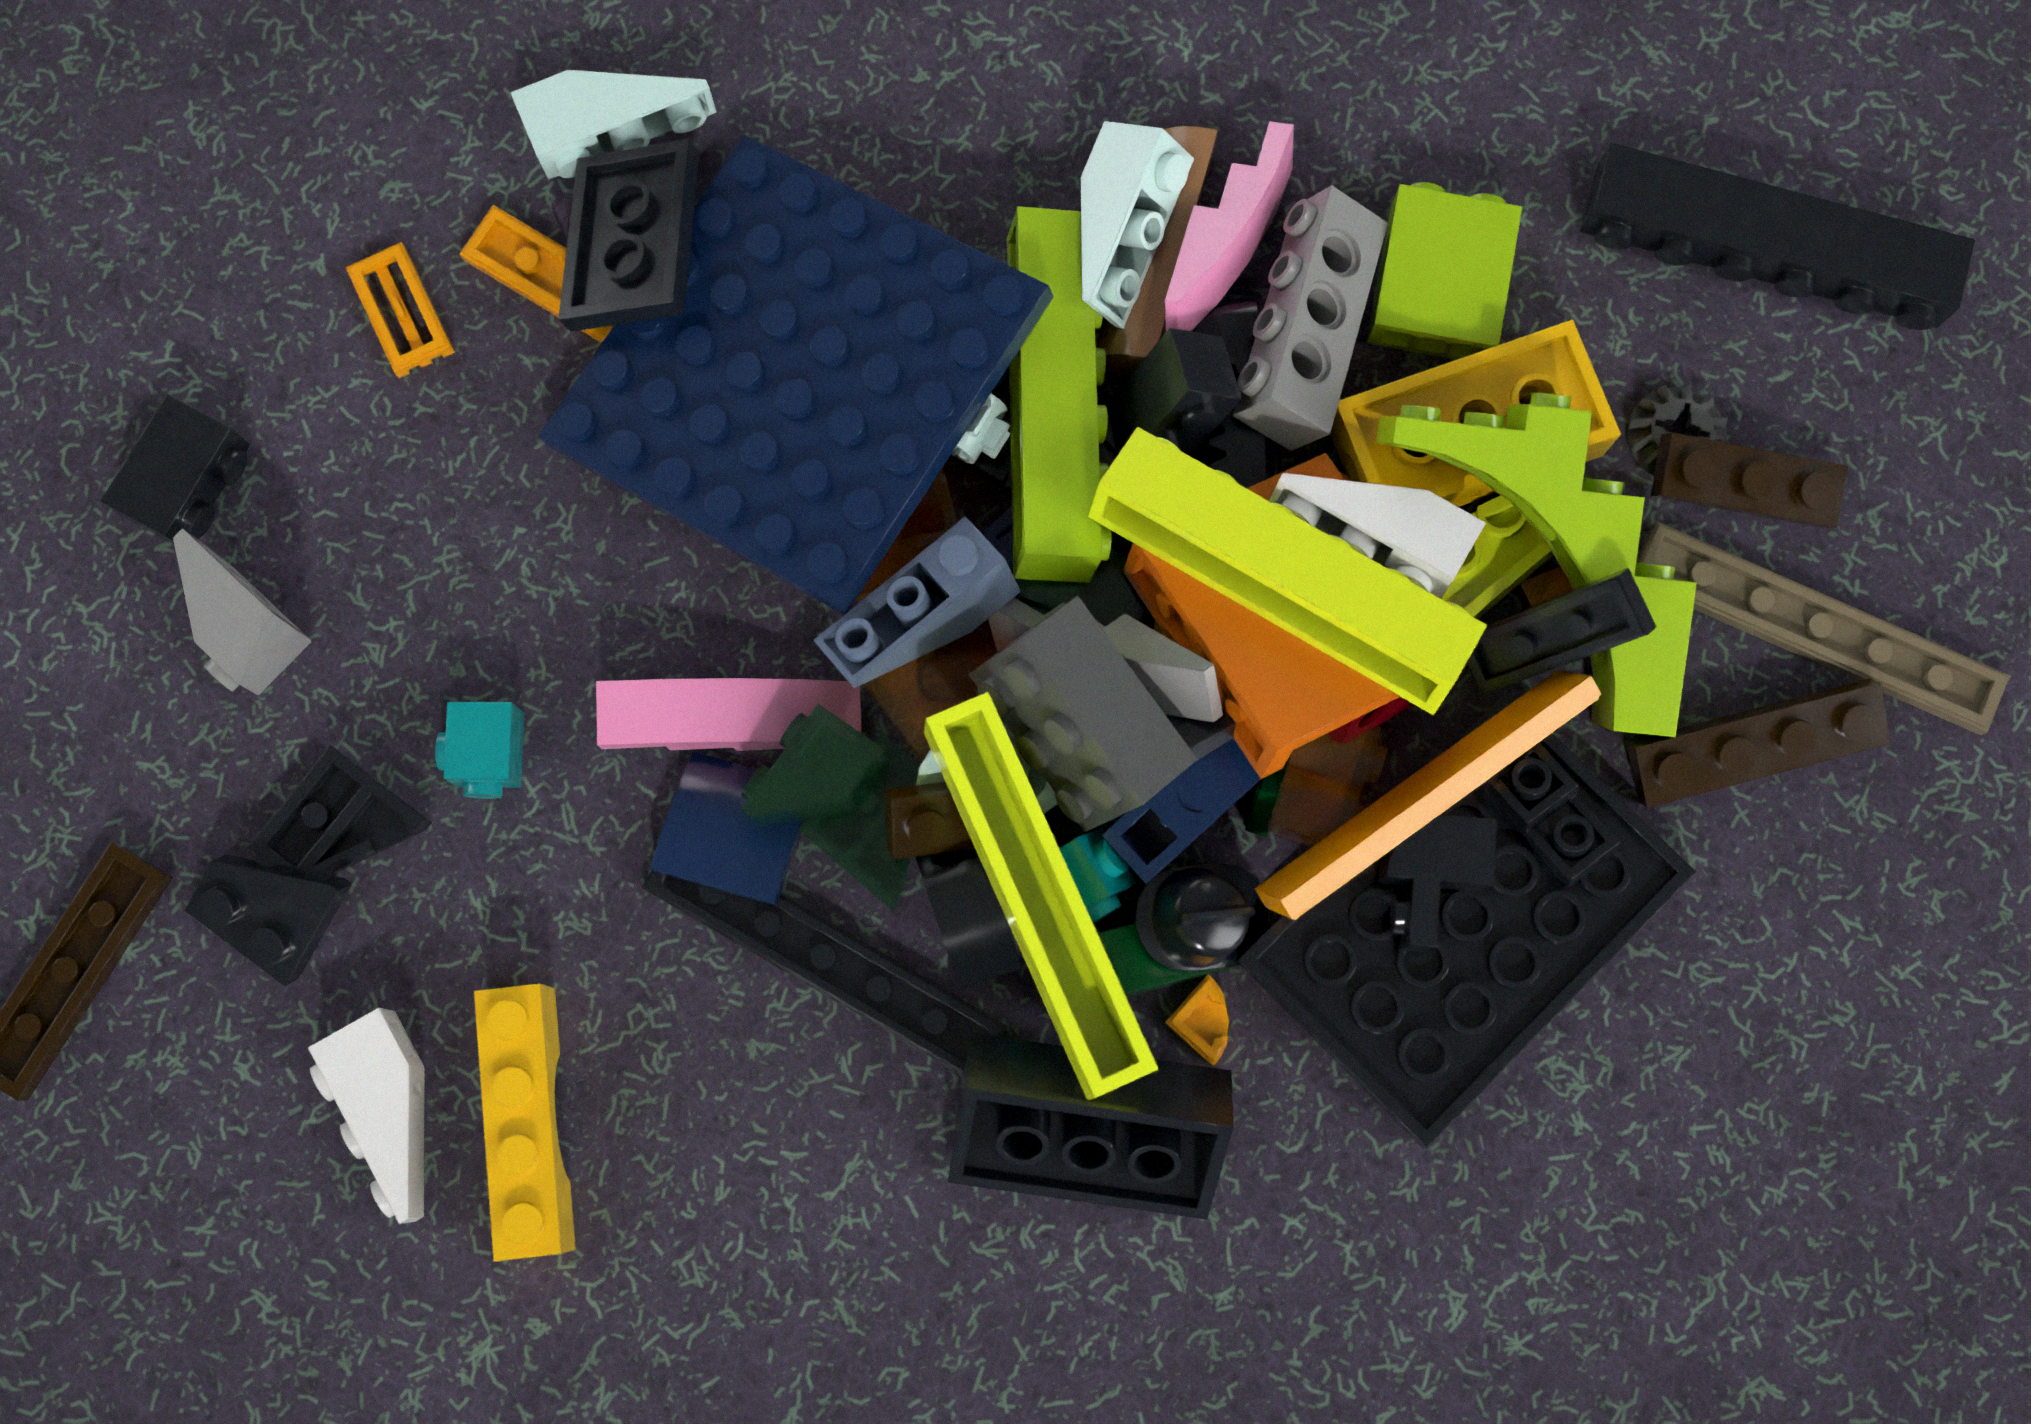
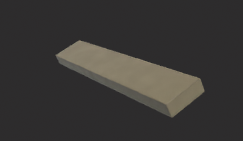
[1636,521,2010,735]

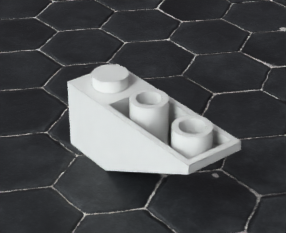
[1269,473,1486,599]
[308,1008,425,1224]

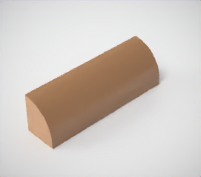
[1096,126,1217,377]

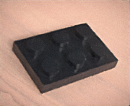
[558,138,700,332]

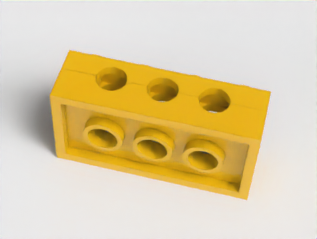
[1330,319,1621,507]

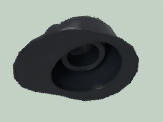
[1135,863,1269,971]

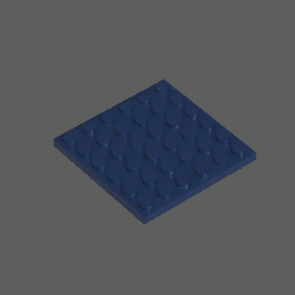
[538,135,1054,615]

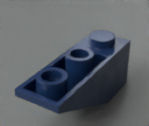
[1102,738,1261,884]

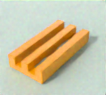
[345,242,455,378]

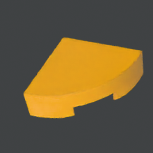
[1164,974,1229,1067]

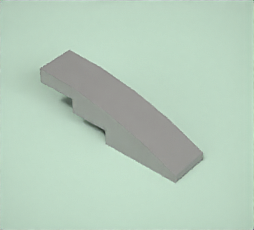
[988,598,1223,722]

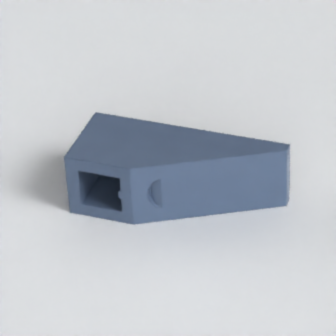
[814,516,1021,688]

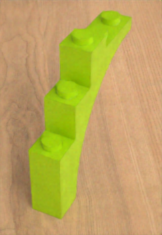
[1376,393,1697,737]

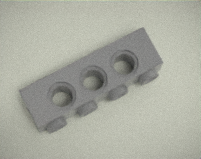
[1232,185,1388,451]

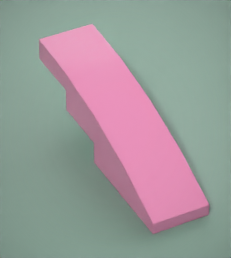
[1165,121,1294,332]
[596,678,862,751]

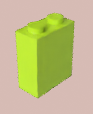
[1366,182,1523,360]

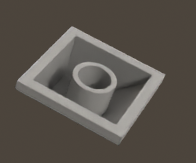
[173,528,312,696]

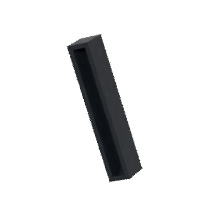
[1580,142,1975,330]

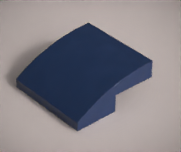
[650,752,815,906]

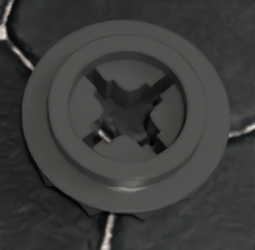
[1627,384,1730,476]

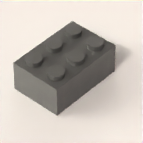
[968,596,1198,832]

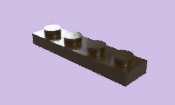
[1627,678,1891,808]
[0,842,173,1101]

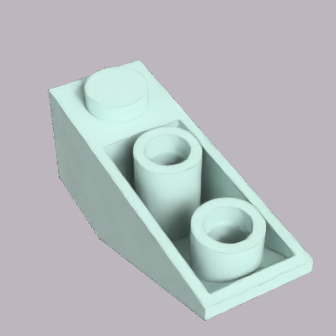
[510,70,716,180]
[1081,121,1194,329]

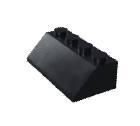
[948,1032,1234,1220]

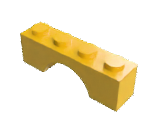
[474,983,576,1262]

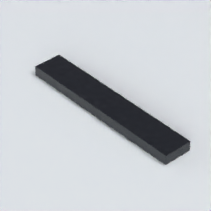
[642,871,1008,1076]

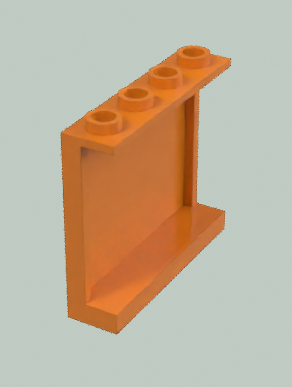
[1123,453,1400,779]

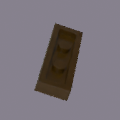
[1651,432,1848,528]

